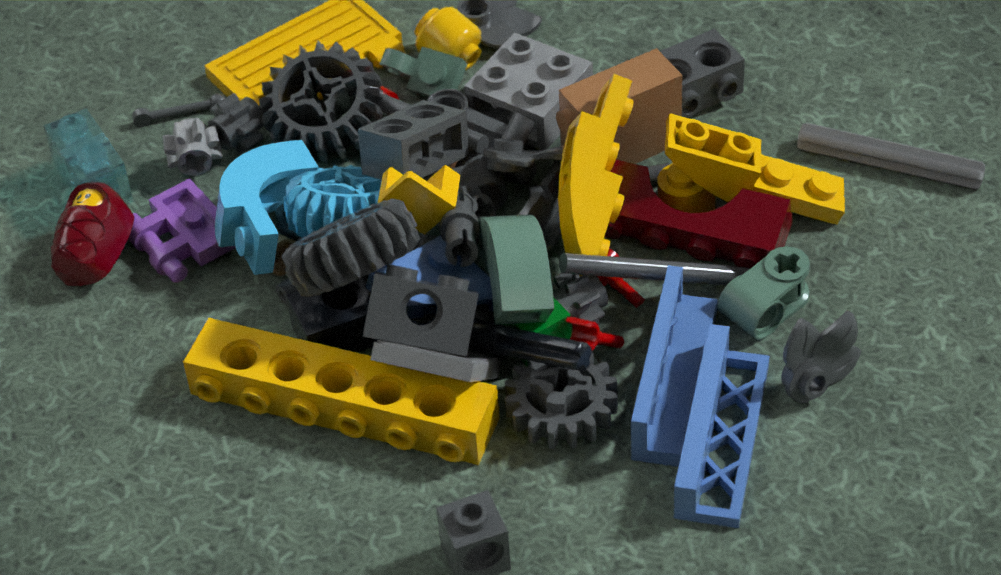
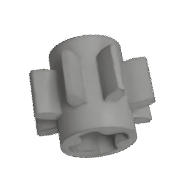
[162,118,222,176]

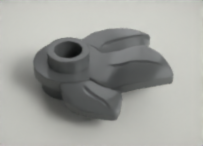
[457,0,542,49]
[483,139,564,172]
[781,310,862,403]

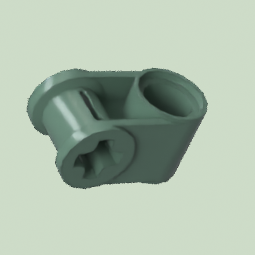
[717,246,810,340]

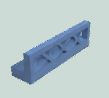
[631,265,717,467]
[674,324,770,528]

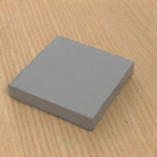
[370,340,501,382]

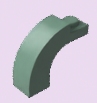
[474,215,554,325]

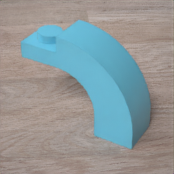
[215,140,318,275]

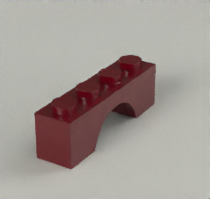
[604,160,793,269]

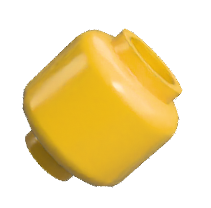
[414,6,482,70]

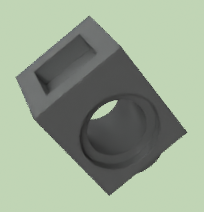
[436,490,511,575]

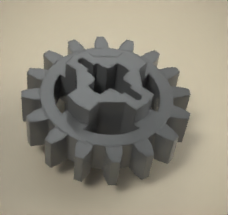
[505,353,618,449]

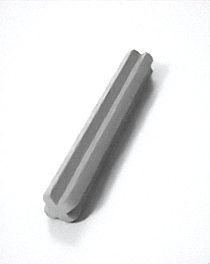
[797,123,985,190]

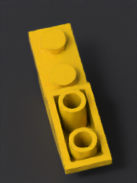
[558,74,634,277]
[665,113,845,225]

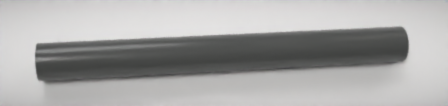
[559,253,749,285]

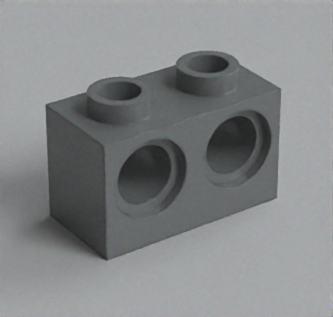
[660,28,745,118]
[358,100,469,180]

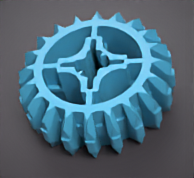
[283,165,382,238]

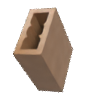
[556,48,682,164]

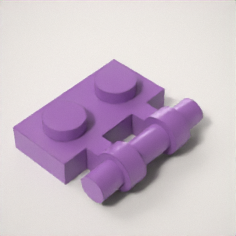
[128,178,236,283]

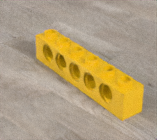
[183,318,500,465]

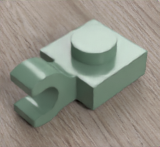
[380,47,467,98]

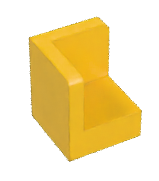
[377,165,460,235]

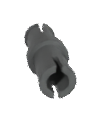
[440,190,480,267]

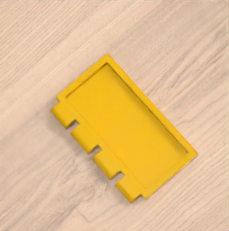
[204,0,405,105]

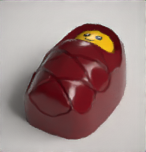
[51,182,135,286]

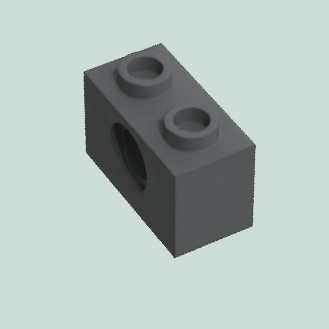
[363,265,479,356]

